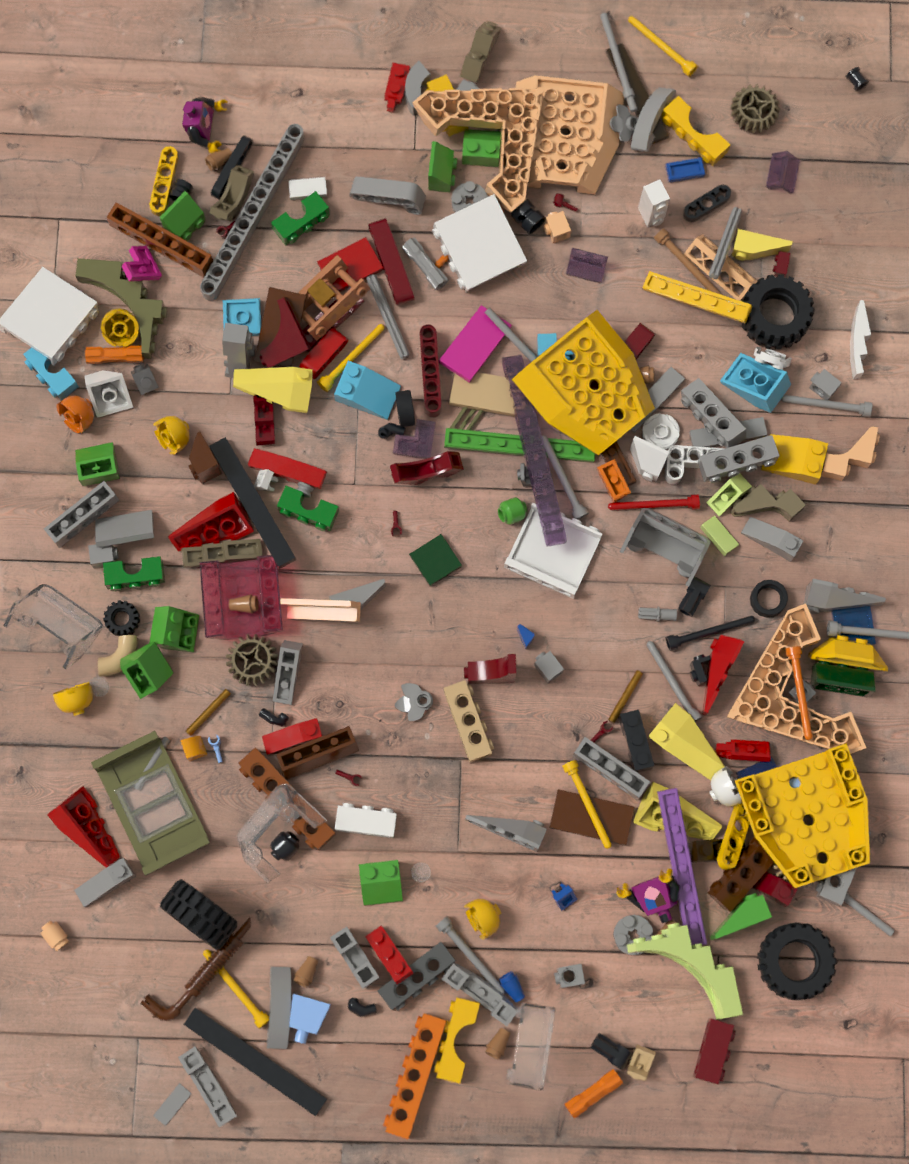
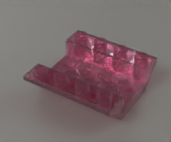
[199,555,283,640]

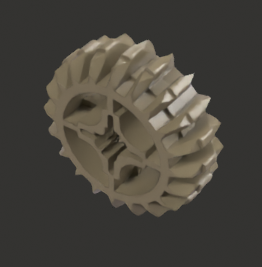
[730,84,780,133]
[226,634,278,686]

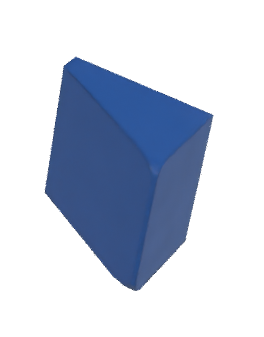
[517,624,535,649]

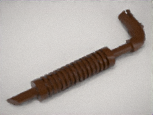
[140,917,251,1021]

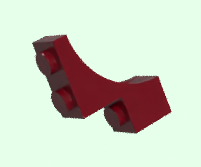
[390,451,464,485]

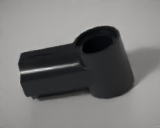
[678,576,711,617]
[590,1033,633,1071]

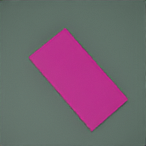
[439,305,512,383]

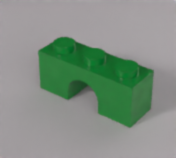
[271,191,330,246]
[277,485,339,531]
[103,556,165,591]

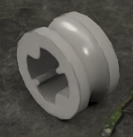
[296,482,314,498]

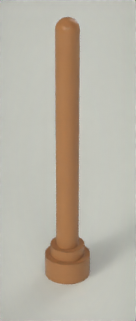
[654,228,720,294]

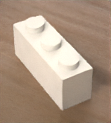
[638,179,670,227]
[335,803,397,838]

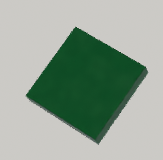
[409,534,462,586]

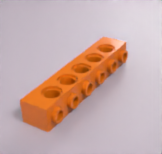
[383,1013,446,1139]

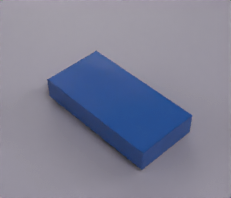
[665,157,705,183]

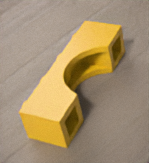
[661,96,730,166]
[434,997,480,1083]

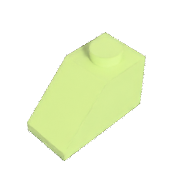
[707,473,752,516]

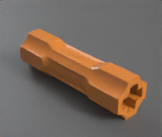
[85,345,144,364]
[564,1069,623,1119]

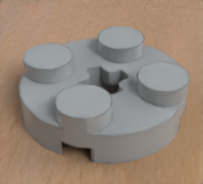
[451,181,488,213]
[613,915,653,955]

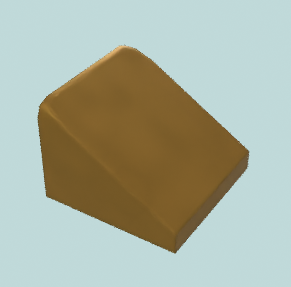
[307,278,336,308]

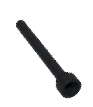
[665,616,755,651]

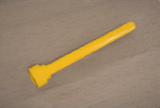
[628,16,698,77]
[317,324,385,392]
[562,759,612,849]
[203,949,269,1029]

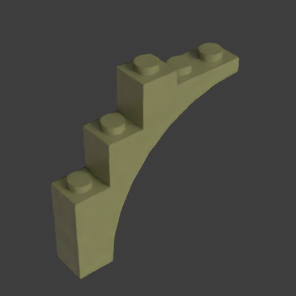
[75,258,167,359]

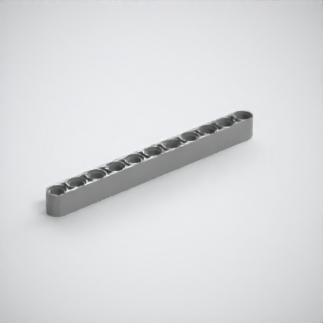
[200,124,304,301]

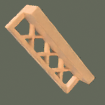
[684,234,757,301]
[281,598,361,622]

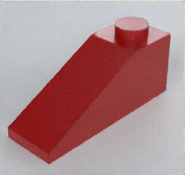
[262,718,322,755]

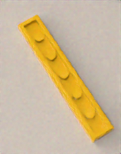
[642,271,752,324]

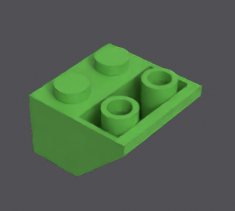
[76,442,120,486]
[149,606,199,652]
[120,641,174,699]

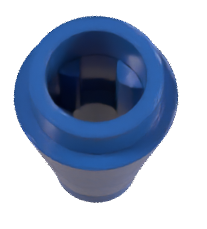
[499,971,525,1003]

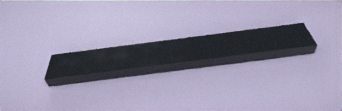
[209,437,296,569]
[183,1008,327,1116]

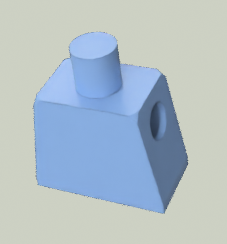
[289,994,331,1044]

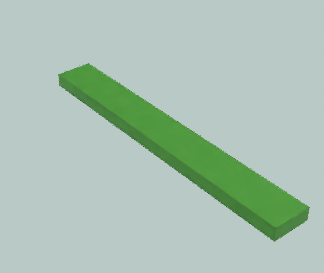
[444,428,595,463]

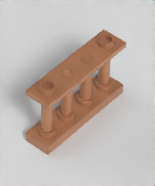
[298,255,370,341]

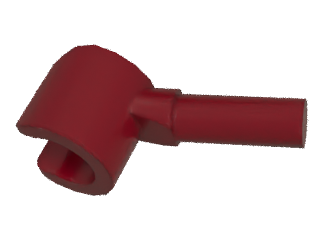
[553,193,578,212]
[216,219,237,239]
[391,511,402,536]
[590,721,613,743]
[335,770,362,786]

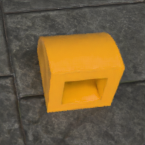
[180,736,208,762]

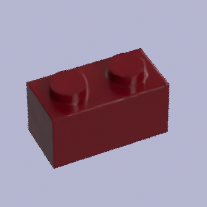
[772,251,791,278]

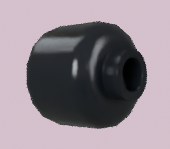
[270,831,299,861]

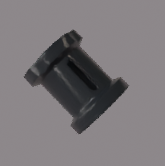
[845,67,869,92]

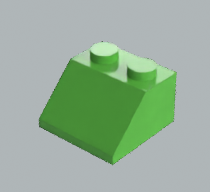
[462,129,501,167]
[428,141,457,192]
[160,191,205,241]
[359,860,403,906]

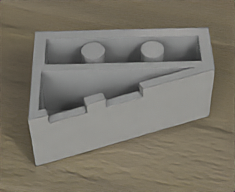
[222,323,255,378]

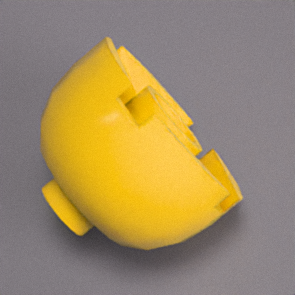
[101,308,139,347]
[153,416,190,454]
[53,682,93,716]
[464,899,501,940]

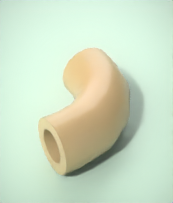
[98,635,138,677]

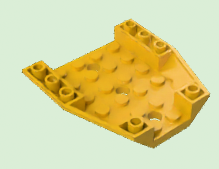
[511,310,655,455]
[735,743,870,888]

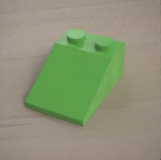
[710,893,772,940]

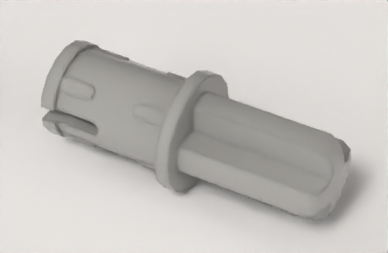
[638,606,677,622]

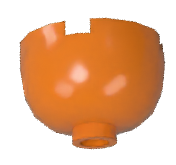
[56,395,94,433]

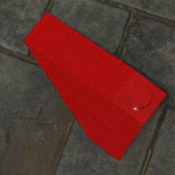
[702,635,745,716]

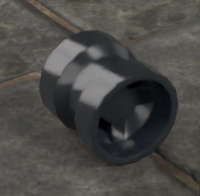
[169,179,193,201]

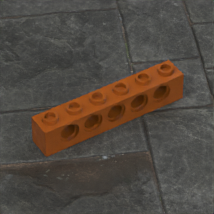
[106,202,213,278]
[238,747,336,850]

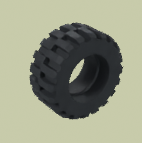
[742,274,815,350]
[160,879,238,950]
[757,922,837,1000]

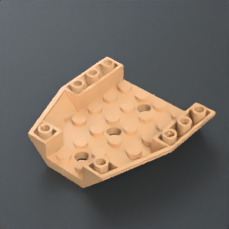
[516,75,624,194]

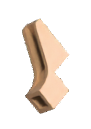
[821,427,880,481]

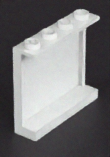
[432,194,527,293]
[0,267,99,366]
[504,503,602,599]

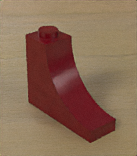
[259,297,311,368]
[464,654,516,684]

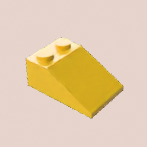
[761,434,829,485]

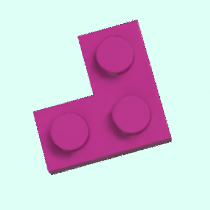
[122,246,162,281]

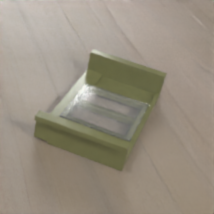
[91,731,210,876]

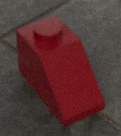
[752,872,798,907]

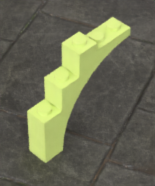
[627,923,743,1019]

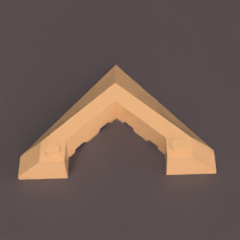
[412,87,544,213]
[727,604,866,754]

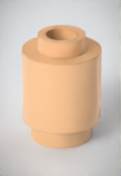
[40,921,69,951]

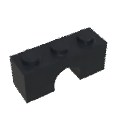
[618,709,654,772]

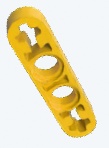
[149,146,178,216]
[717,803,750,870]

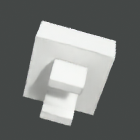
[254,469,278,491]

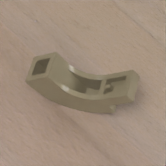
[209,165,254,222]

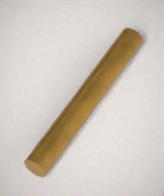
[608,670,643,724]
[185,689,231,736]

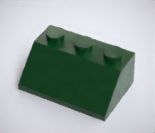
[810,661,875,698]

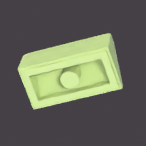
[700,516,739,557]

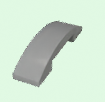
[631,87,676,152]
[442,963,519,1026]
[267,967,291,1049]
[178,1046,237,1127]

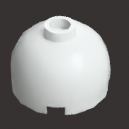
[709,766,742,807]

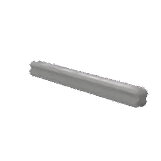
[709,207,742,280]
[367,275,410,359]

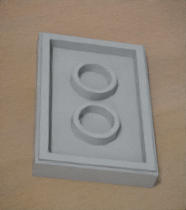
[95,510,154,547]

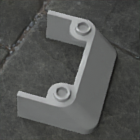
[620,508,711,587]

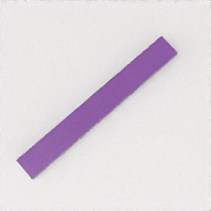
[657,788,707,945]

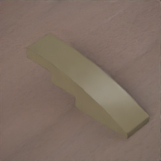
[181,539,263,568]

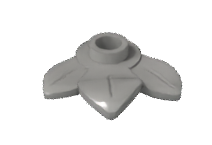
[610,105,638,142]
[394,683,433,721]

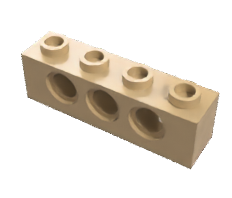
[443,680,494,763]

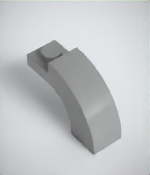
[405,61,430,116]

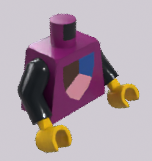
[182,97,228,153]
[617,868,680,923]

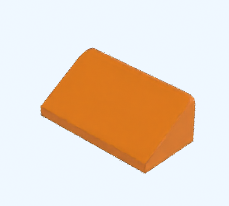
[597,459,631,503]

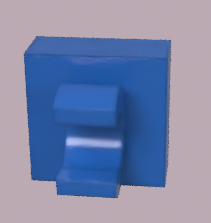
[552,883,578,911]

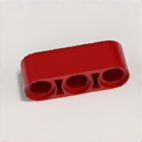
[299,328,349,379]

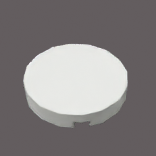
[642,413,680,450]

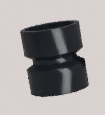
[511,199,546,235]

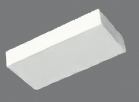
[289,177,327,200]

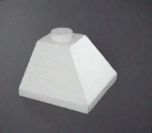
[84,370,133,418]
[630,436,669,481]

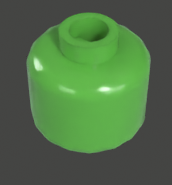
[498,497,527,525]

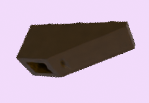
[688,838,746,863]

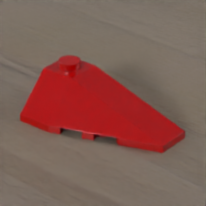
[168,492,254,551]
[47,786,120,868]

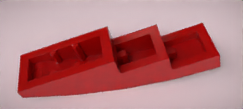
[248,448,327,489]

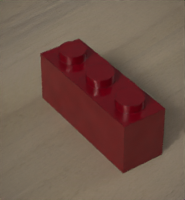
[693,1018,736,1085]

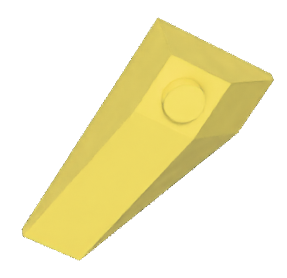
[233,367,312,413]
[648,703,725,780]
[633,782,722,840]

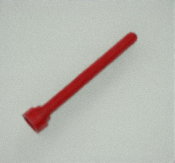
[608,494,700,510]

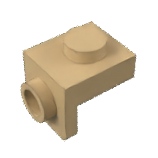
[627,1045,656,1081]

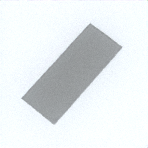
[153,1083,192,1126]

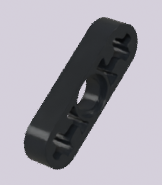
[683,184,731,222]

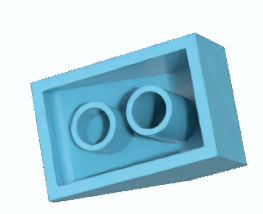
[720,353,791,413]
[334,361,401,420]

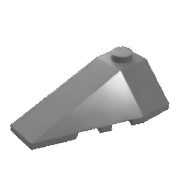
[804,579,886,614]
[465,815,547,852]

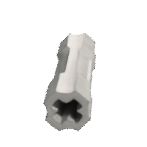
[402,238,448,291]

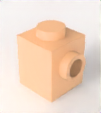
[543,211,571,243]

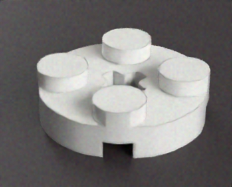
[753,347,792,370]

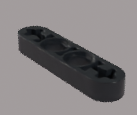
[211,135,253,200]

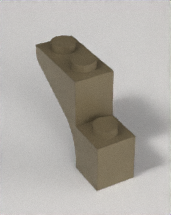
[460,21,501,83]
[730,484,806,521]

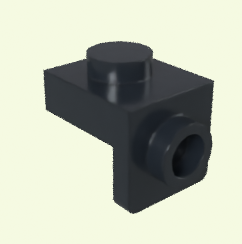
[690,654,711,686]

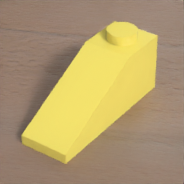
[731,229,793,261]

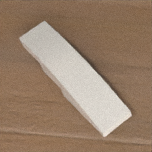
[850,300,871,379]

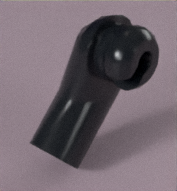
[378,423,406,439]
[259,708,289,727]
[348,997,377,1017]

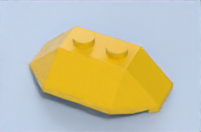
[808,635,888,672]

